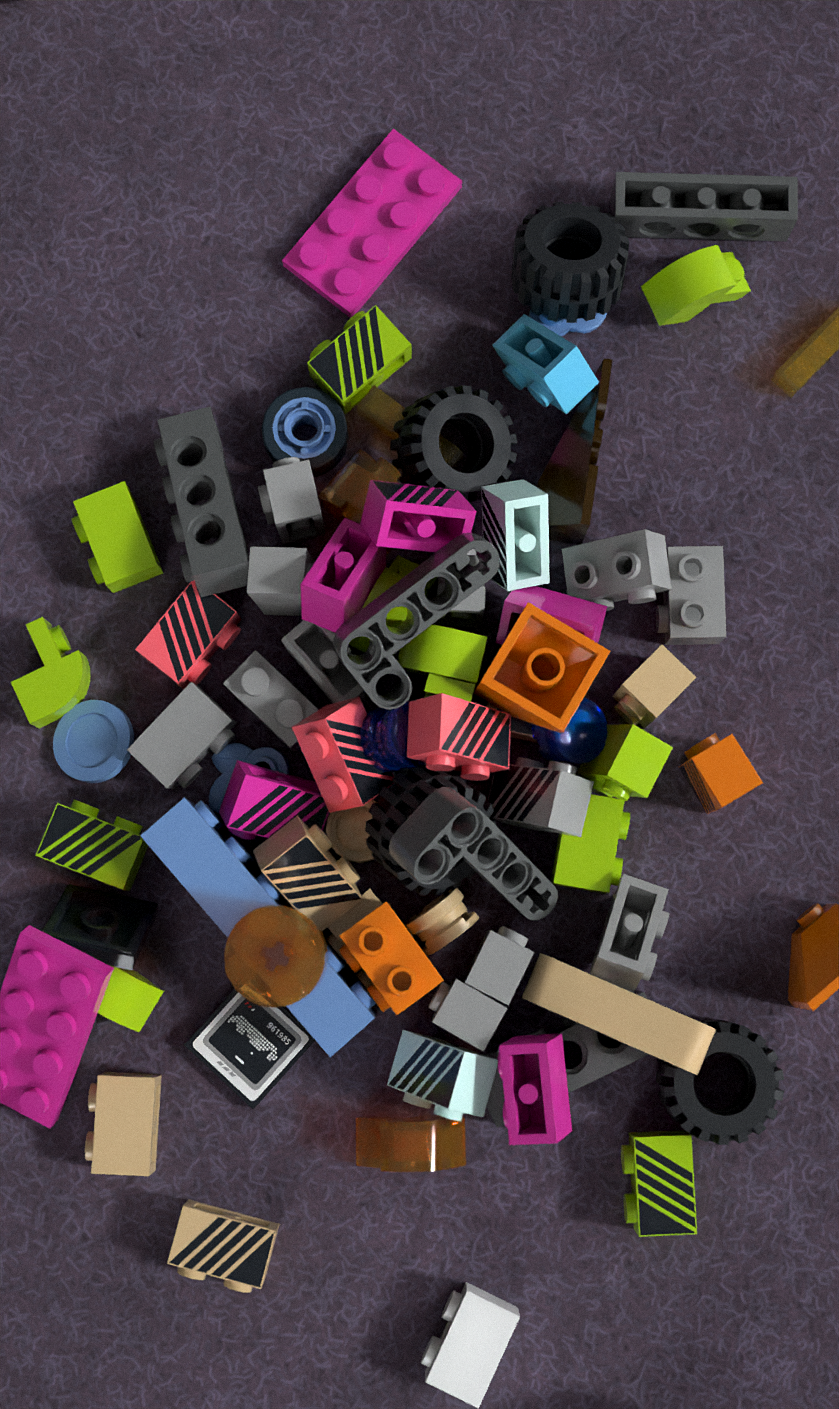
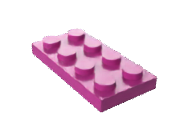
[282,128,462,318]
[0,925,114,1129]

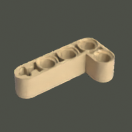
[521,953,716,1075]

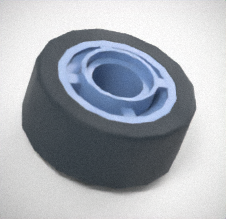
[261,387,349,477]

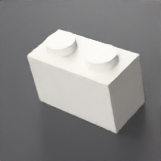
[421,1282,520,1408]

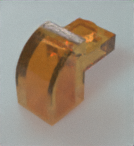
[356,1115,466,1172]

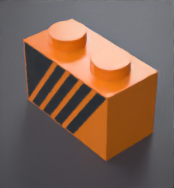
[679,733,763,814]

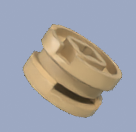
[326,800,377,863]
[404,887,479,956]

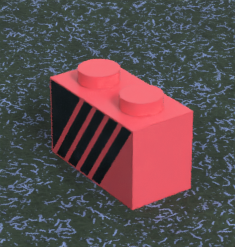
[135,581,241,689]
[407,693,511,781]
[292,697,394,813]

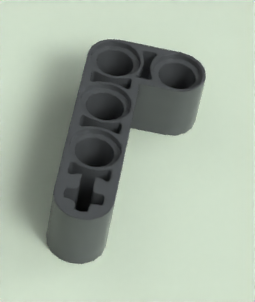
[334,533,500,710]
[389,787,558,920]

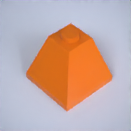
[474,602,610,733]
[788,903,839,1011]

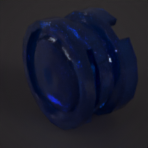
[532,698,607,764]
[360,702,426,772]

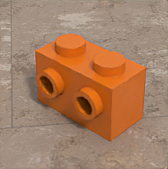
[338,901,444,1015]

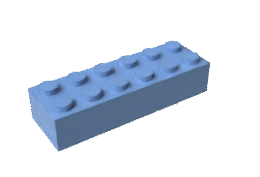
[140,798,377,1058]

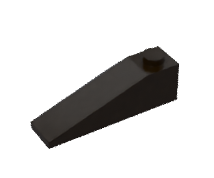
[537,358,613,545]

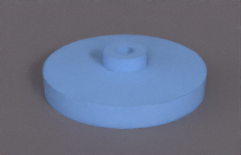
[53,700,134,783]

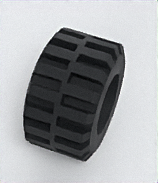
[511,201,629,323]
[390,385,517,502]
[365,765,496,895]
[656,1020,784,1145]

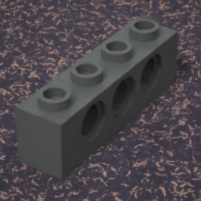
[610,172,798,242]
[154,406,249,597]
[485,991,649,1128]

